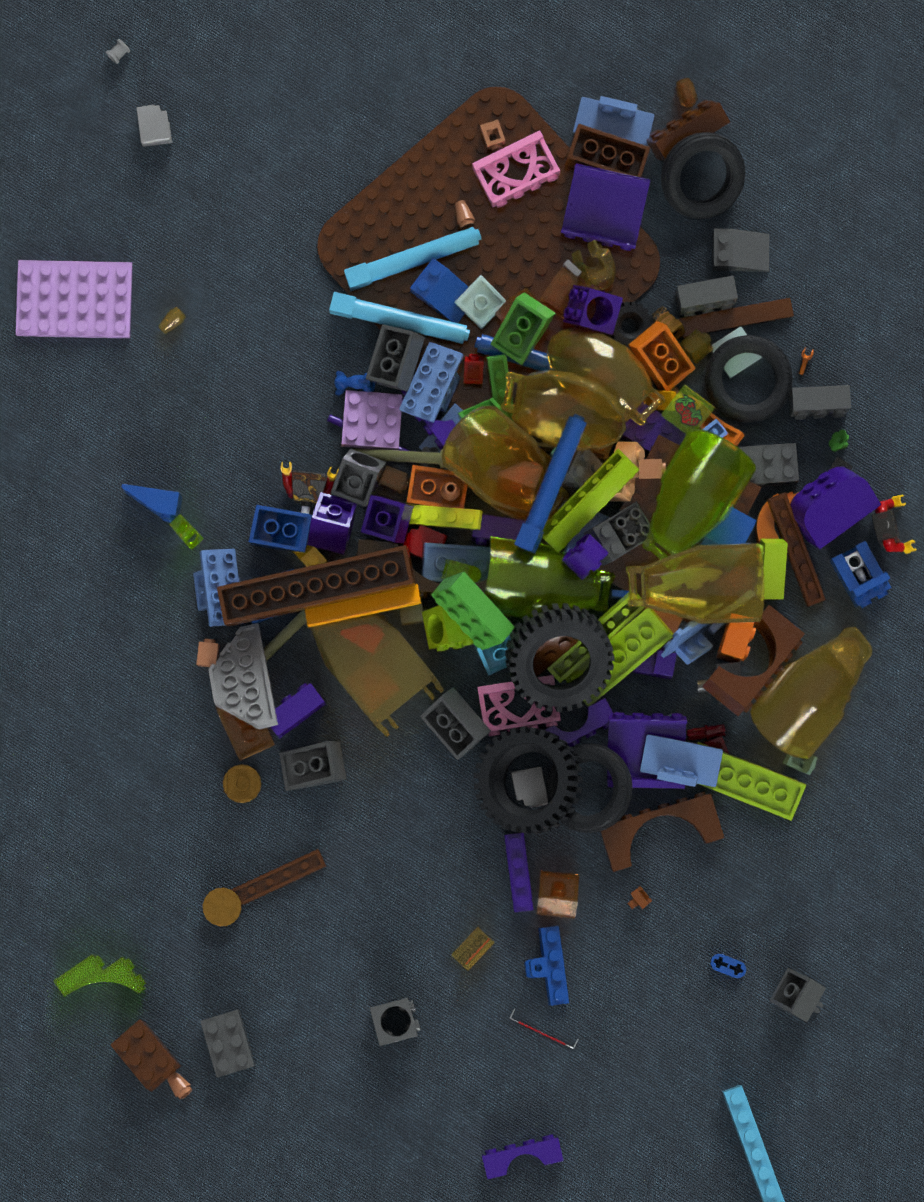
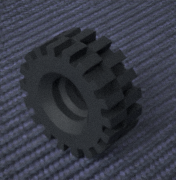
[607,301,654,350]

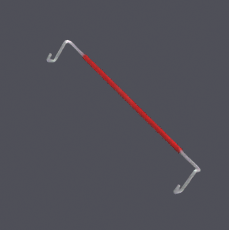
[510,1008,578,1049]

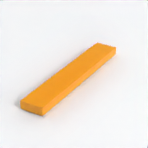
[305,584,422,627]

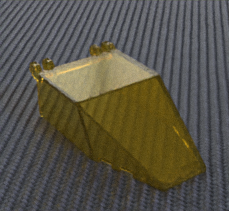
[304,610,444,737]

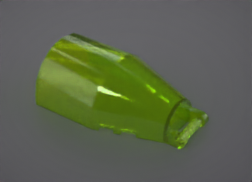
[642,429,756,570]
[485,536,615,619]

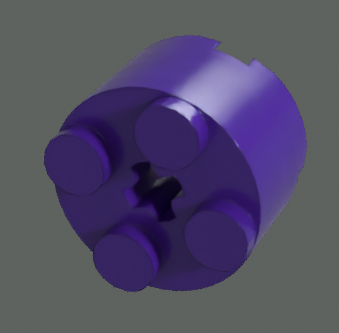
[562,533,609,580]

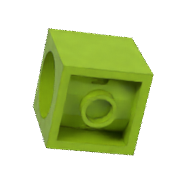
[422,605,474,652]

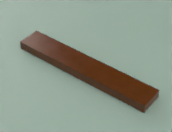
[678,298,794,338]
[767,492,826,607]
[231,849,326,906]

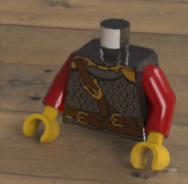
[280,462,339,514]
[872,495,917,554]

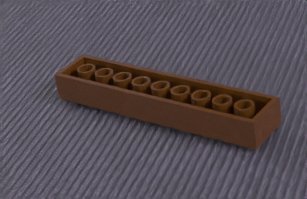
[217,545,416,627]

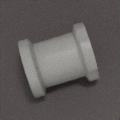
[105,39,130,64]

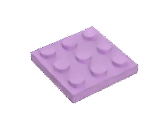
[341,390,403,450]

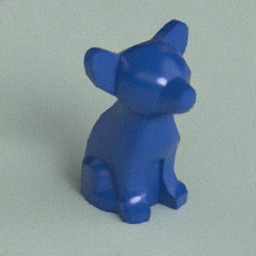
[334,371,375,396]

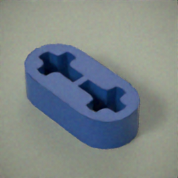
[710,954,746,978]

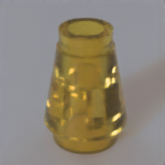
[158,307,186,334]

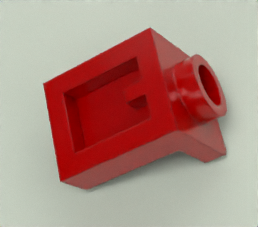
[463,354,484,384]

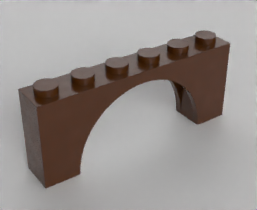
[702,605,805,716]
[600,791,725,872]

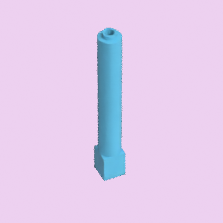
[344,227,482,291]
[329,292,470,344]

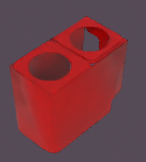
[403,525,448,560]

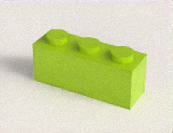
[754,539,788,599]

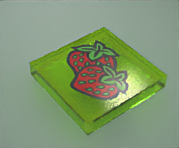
[661,384,715,439]

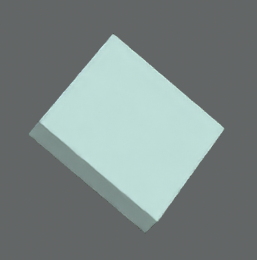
[454,275,507,329]
[709,326,762,379]

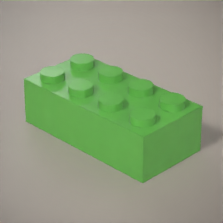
[431,571,515,650]

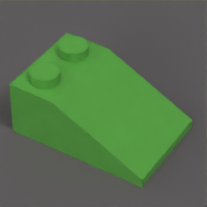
[490,292,555,365]

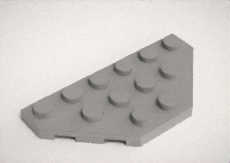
[208,623,278,730]

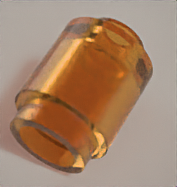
[675,78,698,108]

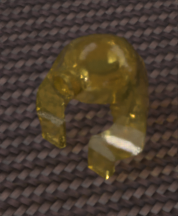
[572,240,616,290]

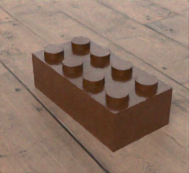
[646,100,730,161]
[565,123,650,177]

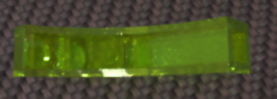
[54,954,146,997]

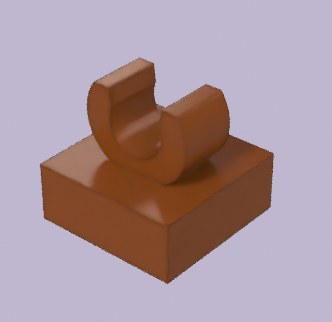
[627,886,652,909]

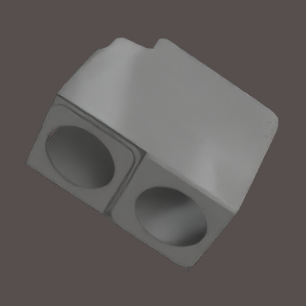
[136,105,172,147]
[511,767,548,808]

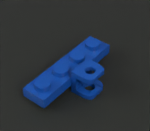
[524,926,569,1006]

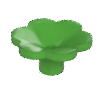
[829,429,849,452]

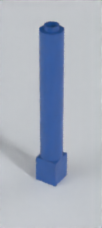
[474,334,614,392]
[514,414,587,554]

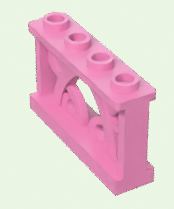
[472,131,560,208]
[477,675,561,737]

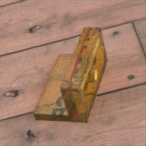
[452,927,495,971]

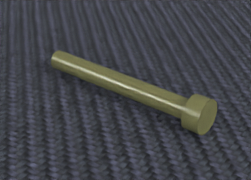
[352,448,454,469]
[264,610,307,662]

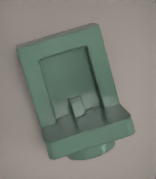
[783,746,818,775]

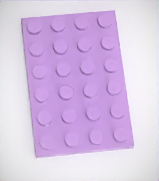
[16,260,133,338]

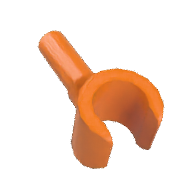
[799,347,814,375]

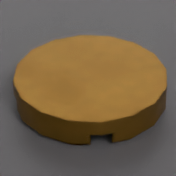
[223,764,261,803]
[203,888,242,926]

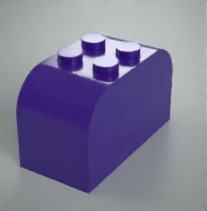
[790,467,881,550]

